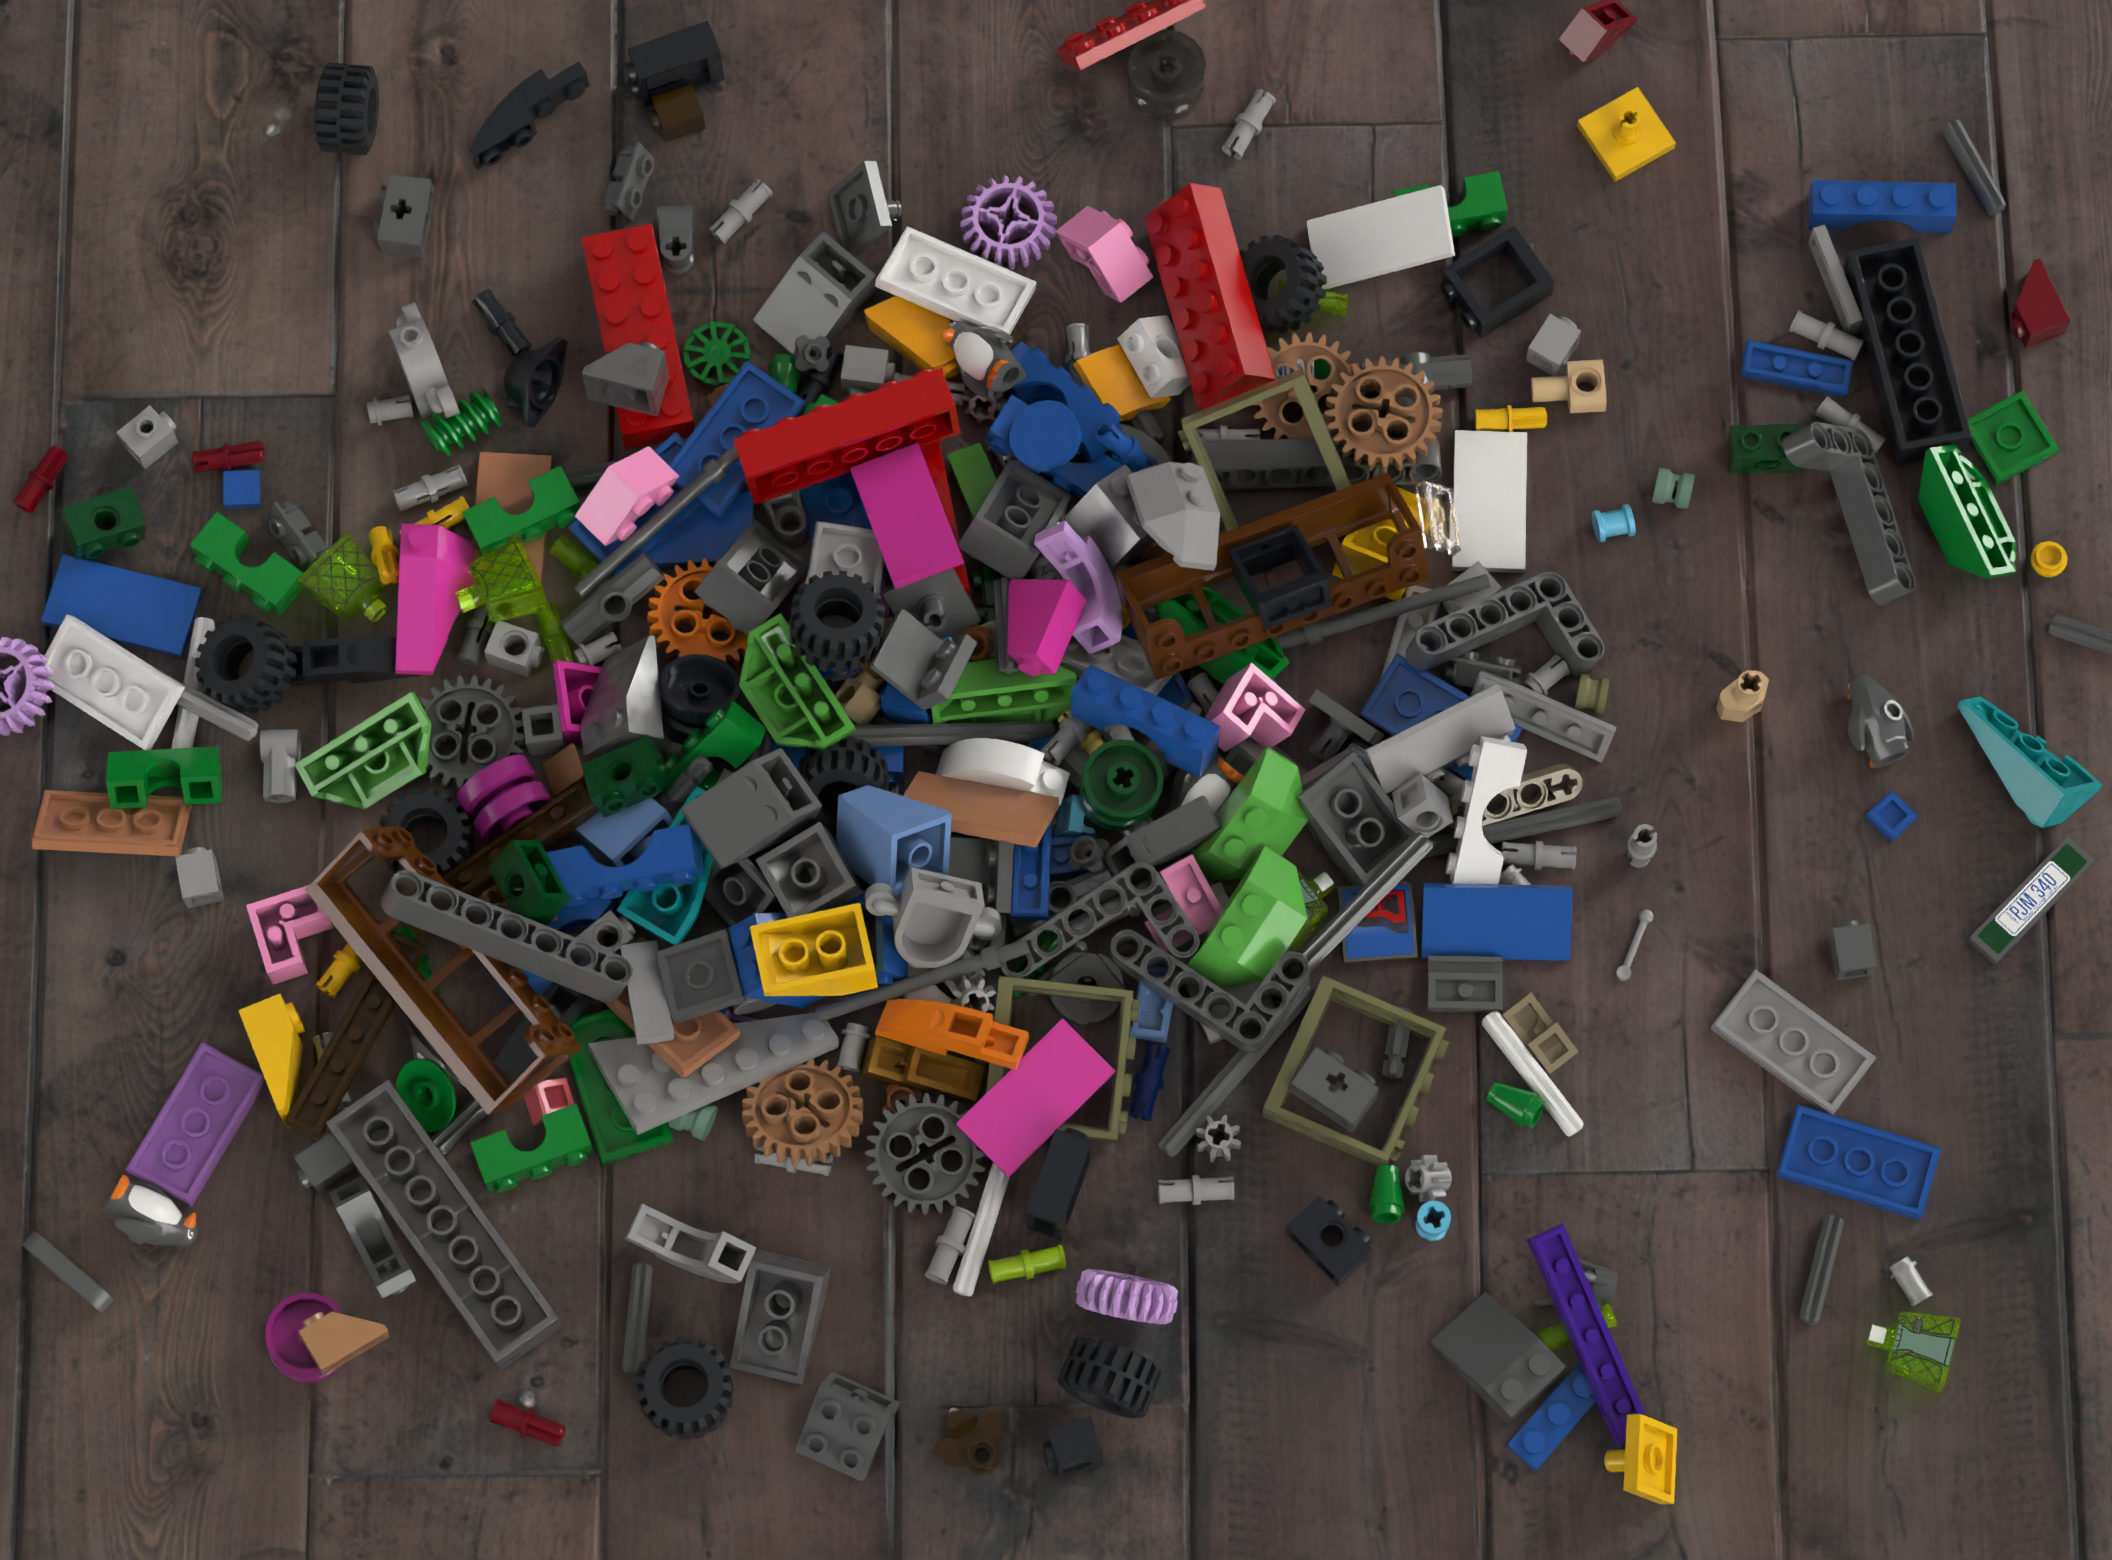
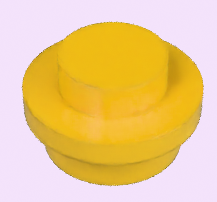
[2030,541,2067,577]

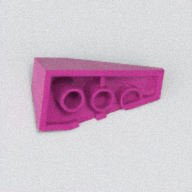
[395,524,476,675]

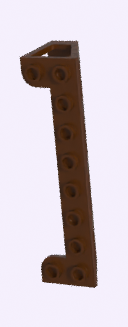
[1116,472,1428,680]
[305,825,581,1115]

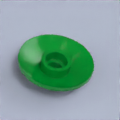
[396,1058,456,1132]

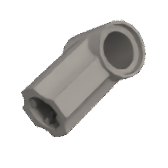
[260,729,301,803]

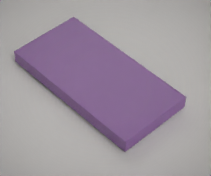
[125,1042,266,1207]

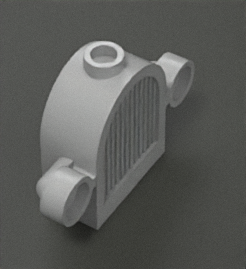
[388,302,460,419]
[865,867,1002,969]

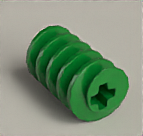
[420,387,502,457]

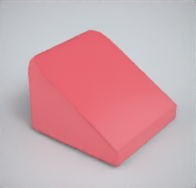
[524,1077,575,1126]

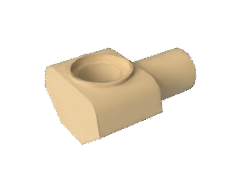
[1530,359,1607,413]
[835,668,885,725]
[1716,670,1769,722]

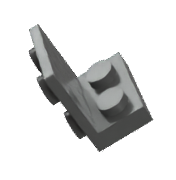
[870,609,977,710]
[948,837,1014,914]
[795,1371,900,1481]

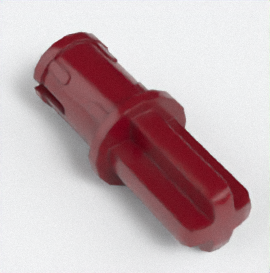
[192,441,266,474]
[12,446,69,515]
[489,1399,566,1446]

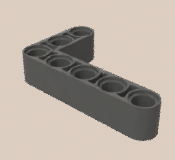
[1783,422,1916,606]
[1405,571,1604,677]
[1001,861,1200,978]
[1111,930,1310,1053]

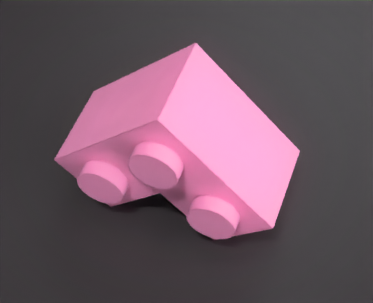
[1055,206,1153,303]
[575,446,679,546]
[1204,663,1306,752]
[246,885,333,985]

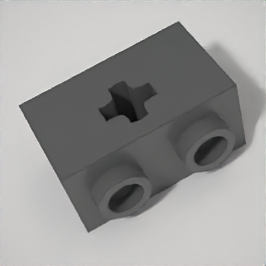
[373,174,435,259]
[1290,1047,1379,1133]

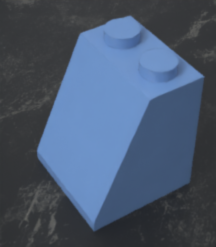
[836,785,952,896]
[571,789,673,867]

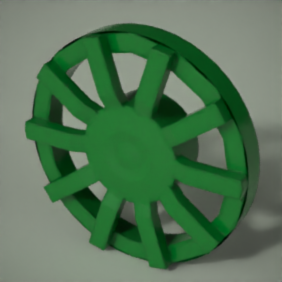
[683,321,751,387]

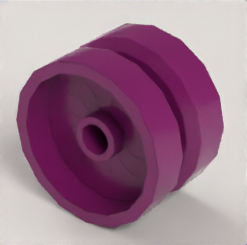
[456,754,552,844]
[265,1293,343,1383]

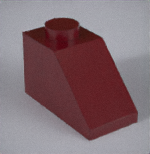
[1559,0,1638,63]
[2009,258,2070,348]

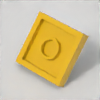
[1577,87,1676,182]
[1604,1414,1677,1504]

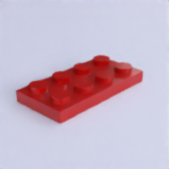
[1056,0,1206,70]

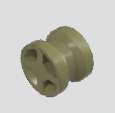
[1574,673,1610,714]

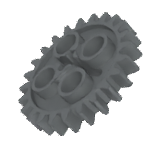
[419,675,526,791]
[864,1093,986,1215]

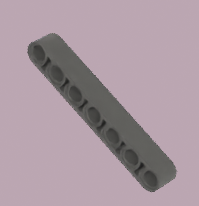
[1190,436,1442,490]
[381,870,633,1003]

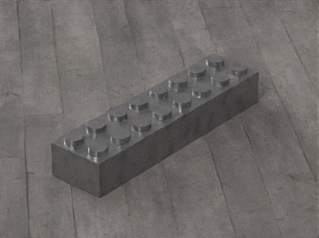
[326,1080,563,1371]

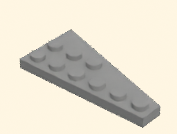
[588,1012,839,1135]

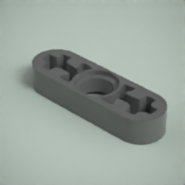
[21,1230,114,1314]

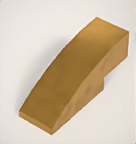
[860,1036,985,1102]

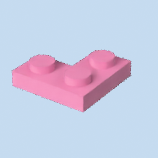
[1144,854,1222,952]

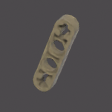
[1448,764,1583,829]

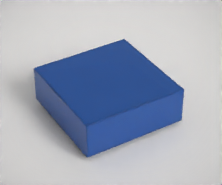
[223,469,261,509]
[1865,790,1918,843]

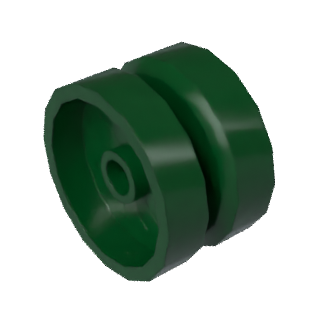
[1078,739,1164,831]

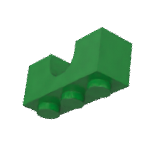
[1393,171,1508,238]
[462,466,581,560]
[190,512,307,617]
[664,701,767,807]
[106,746,223,809]
[470,1104,594,1193]

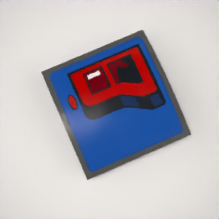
[1337,880,1418,962]

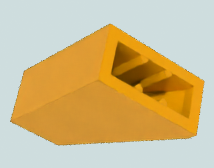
[864,296,960,379]

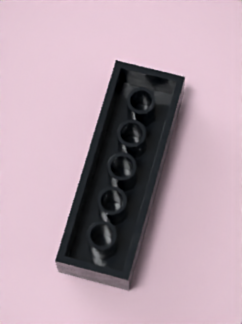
[1843,237,1972,465]

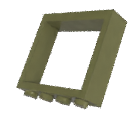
[1178,369,1352,534]
[1262,975,1449,1166]
[986,976,1140,1141]

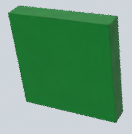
[1967,390,2060,486]

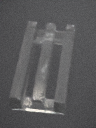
[1415,481,1462,556]

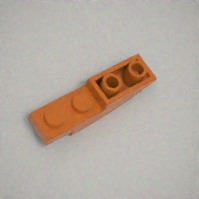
[875,999,1029,1071]

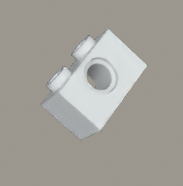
[1117,315,1190,398]

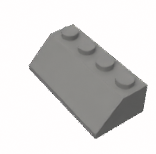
[1362,684,1516,801]

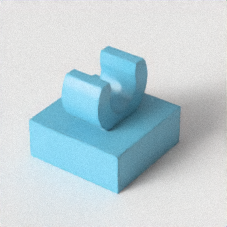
[1053,795,1095,838]

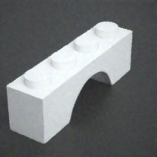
[1445,736,1527,884]

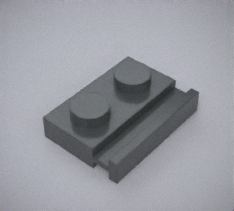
[1427,955,1503,1013]

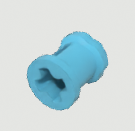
[1592,504,1636,543]
[1415,1201,1451,1242]

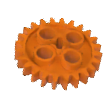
[647,558,748,667]

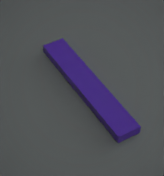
[1526,1224,1646,1449]

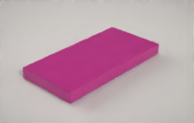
[850,443,964,589]
[956,1018,1116,1178]

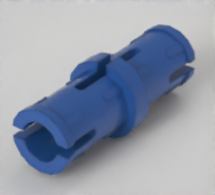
[1094,420,1158,472]

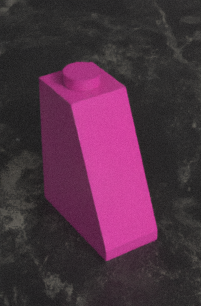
[1007,579,1087,676]

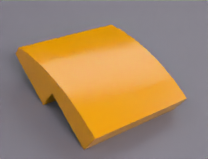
[1073,344,1171,422]

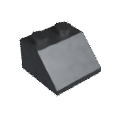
[582,342,669,417]
[1064,464,1156,572]
[756,822,864,918]

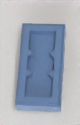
[1130,965,1173,1043]

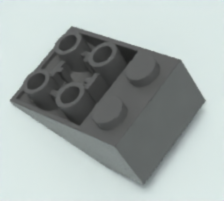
[752,231,878,357]
[680,747,822,869]

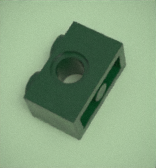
[1727,424,1804,474]
[61,486,146,560]
[581,735,671,818]
[488,840,571,926]

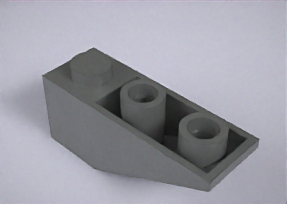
[1104,795,1221,884]

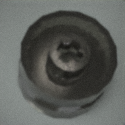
[1128,29,1206,121]

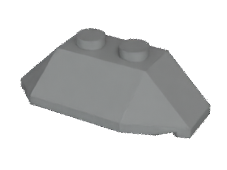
[1126,462,1220,571]

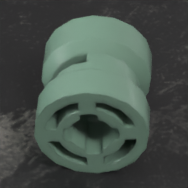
[1652,467,1695,510]
[669,1104,718,1141]

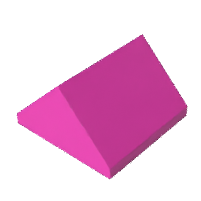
[553,660,601,747]

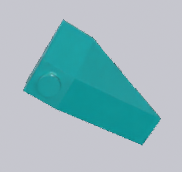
[1957,696,2103,828]
[616,786,713,946]

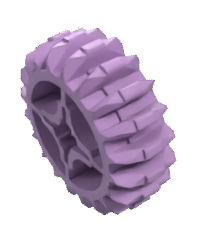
[960,175,1057,271]
[0,637,56,736]
[1076,1269,1178,1325]

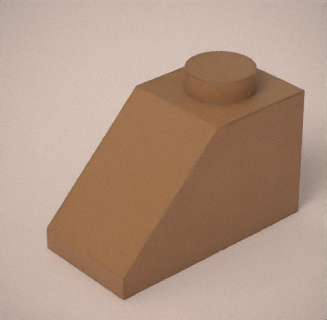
[299,1312,389,1376]

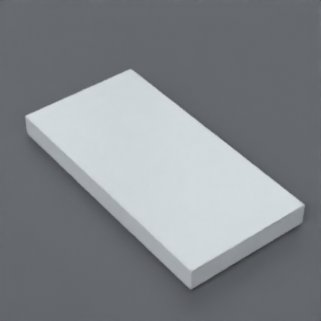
[1307,185,1455,290]
[875,226,1037,343]
[1452,430,1527,573]
[44,614,185,750]

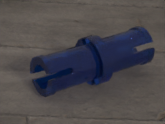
[1128,1043,1170,1121]

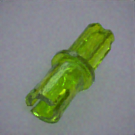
[549,535,613,579]
[534,602,574,664]

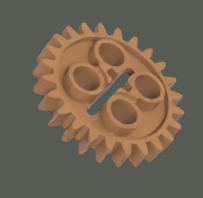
[1252,332,1365,439]
[1324,356,1443,473]
[742,1058,864,1167]

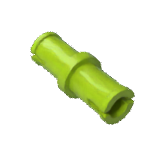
[988,1245,1066,1284]

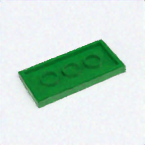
[569,1008,674,1166]

